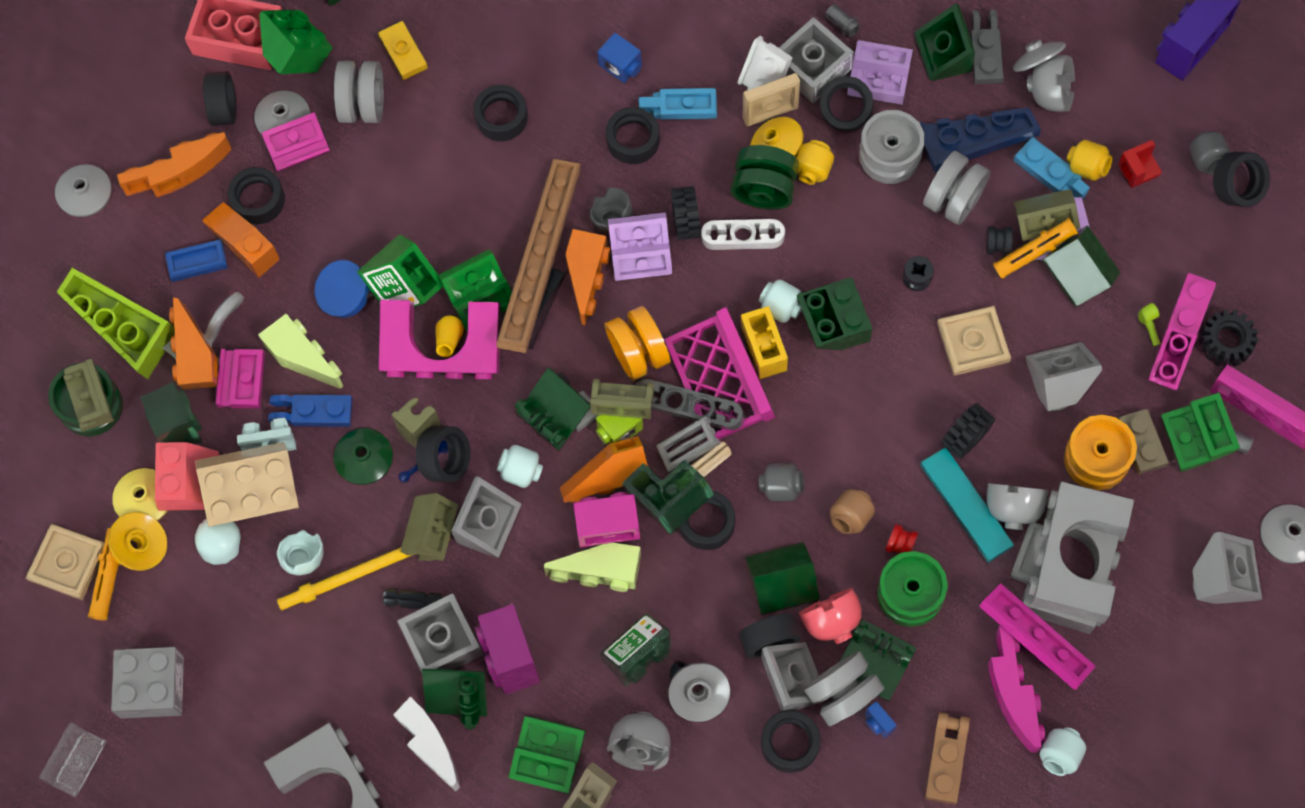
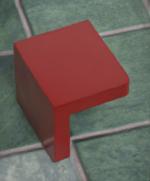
[1118,140,1162,188]

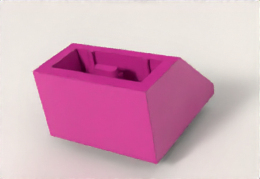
[573,493,640,547]

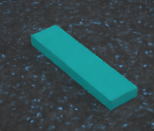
[920,447,1014,563]

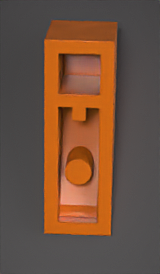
[202,202,280,278]

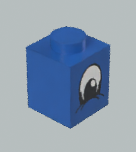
[597,33,642,84]

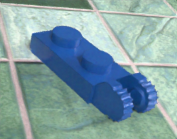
[268,395,353,427]

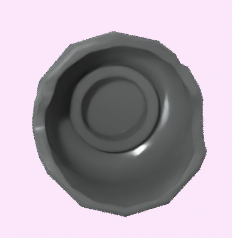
[590,187,633,233]

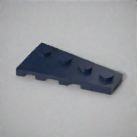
[919,107,1041,172]

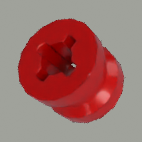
[885,523,919,554]

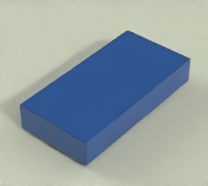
[165,239,228,282]

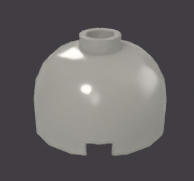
[1027,55,1075,112]
[987,483,1048,530]
[607,712,671,770]

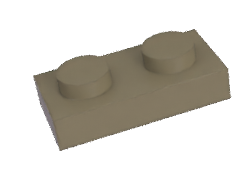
[1118,409,1169,475]

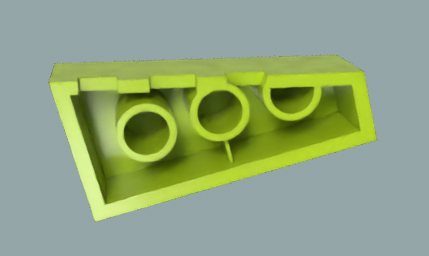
[57,268,175,380]

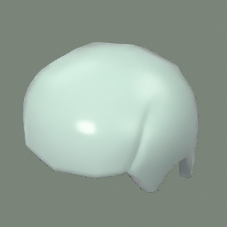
[195,519,241,565]
[277,530,324,575]

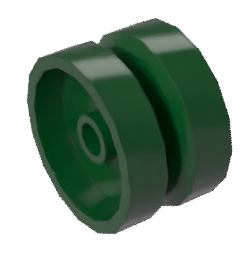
[731,145,799,210]
[48,363,123,437]

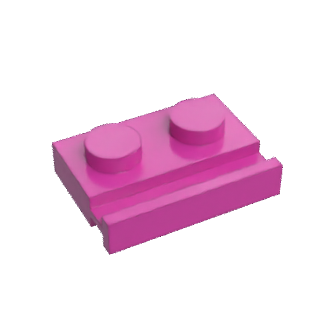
[262,112,330,172]
[216,349,265,409]

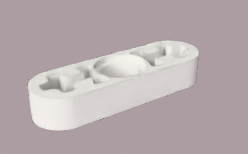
[701,219,785,250]

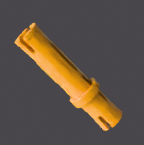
[993,218,1078,279]
[87,528,121,621]

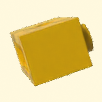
[740,306,788,379]

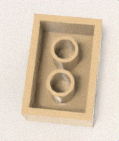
[194,442,299,527]

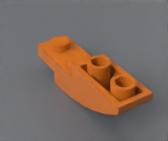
[117,132,231,197]

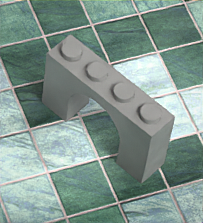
[1028,482,1134,624]
[1022,508,1127,634]
[264,723,386,808]

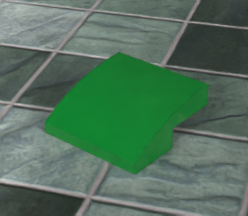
[438,249,512,331]
[1161,393,1240,472]
[508,715,586,793]

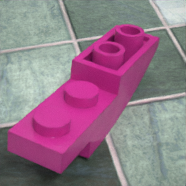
[1148,273,1216,391]
[988,626,1045,753]

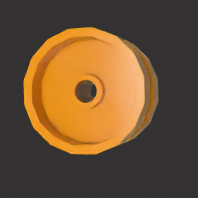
[604,305,670,382]
[1064,414,1137,491]

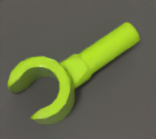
[1138,303,1160,346]

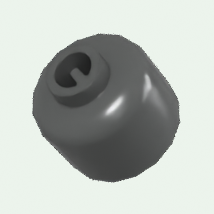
[1189,131,1231,175]
[759,462,805,502]

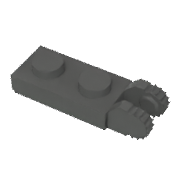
[970,10,1004,84]

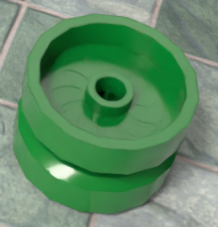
[877,551,948,627]

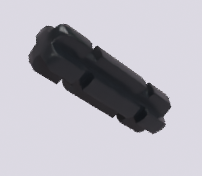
[383,588,443,609]

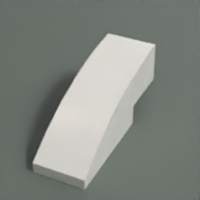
[393,697,460,791]

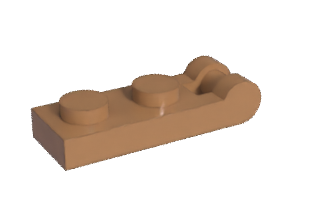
[925,712,970,805]

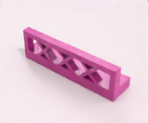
[1210,364,1305,450]
[979,583,1096,690]

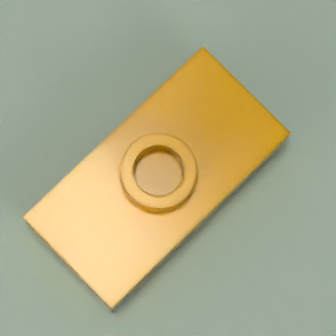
[378,21,428,80]

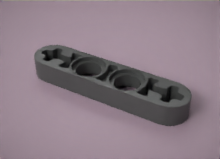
[636,379,745,431]

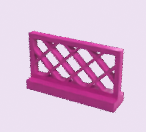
[664,307,776,440]

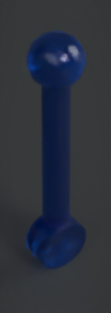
[398,440,449,483]

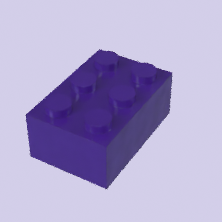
[1155,0,1241,81]

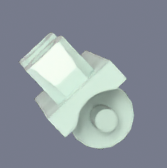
[237,418,297,451]

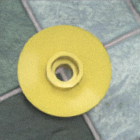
[113,468,167,521]

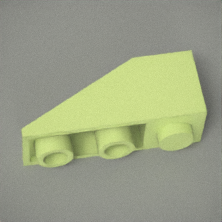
[258,314,343,389]
[544,543,641,592]

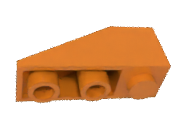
[565,229,611,325]
[169,298,219,390]
[560,436,651,503]

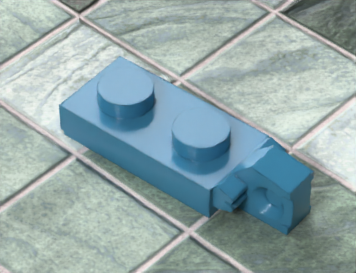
[638,88,717,120]
[1013,137,1090,200]

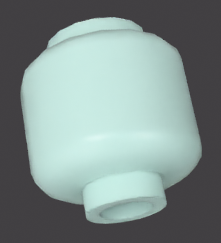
[759,280,802,323]
[496,445,543,488]
[1040,727,1086,776]

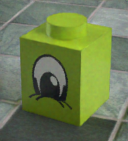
[595,415,643,444]

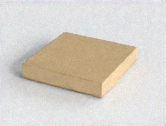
[743,73,800,127]
[937,306,1011,376]
[26,524,104,601]

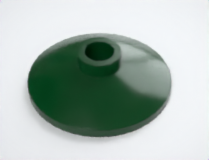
[334,428,393,485]

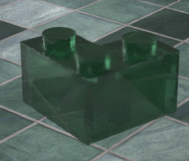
[140,382,203,445]
[621,459,714,535]

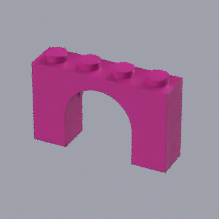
[379,300,501,379]

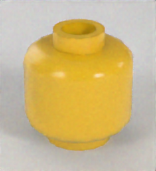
[796,140,834,185]
[1067,140,1112,181]

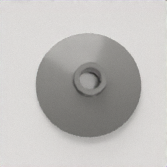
[1013,39,1066,72]
[254,90,310,135]
[55,164,112,217]
[1260,504,1305,564]
[668,663,730,722]

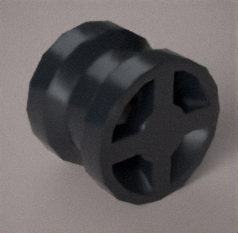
[986,226,1012,255]
[903,256,933,292]

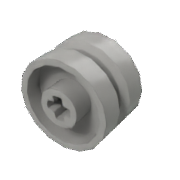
[334,61,384,123]
[859,110,924,184]
[923,151,991,226]
[803,651,885,726]

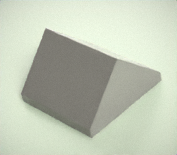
[452,477,522,558]
[761,642,827,712]

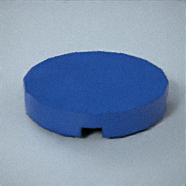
[314,260,370,318]

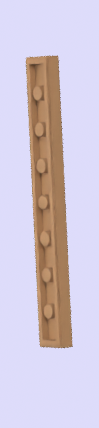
[497,159,581,353]

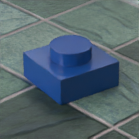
[865,701,897,739]

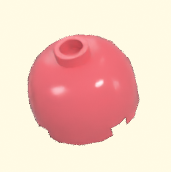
[799,588,862,644]

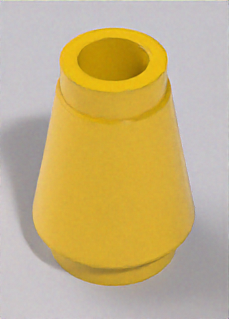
[435,316,464,358]

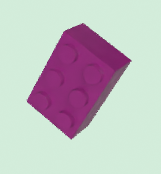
[475,604,540,695]

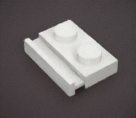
[737,36,793,90]

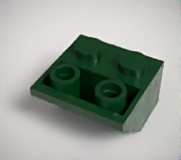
[797,277,873,350]

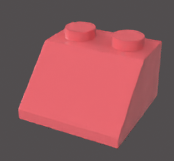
[155,442,219,511]

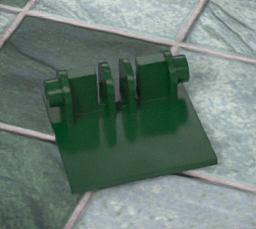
[515,367,591,451]
[839,619,917,702]
[422,668,487,730]

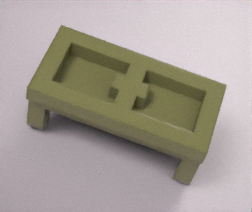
[1014,189,1081,241]
[63,358,114,432]
[590,379,654,419]
[391,398,441,448]
[400,493,458,561]

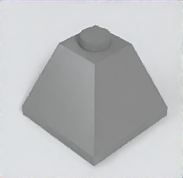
[1025,342,1102,411]
[1192,532,1262,604]

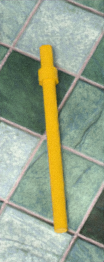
[277,539,450,611]

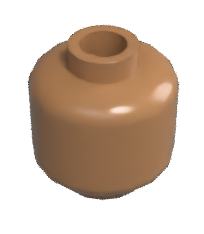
[830,489,875,534]

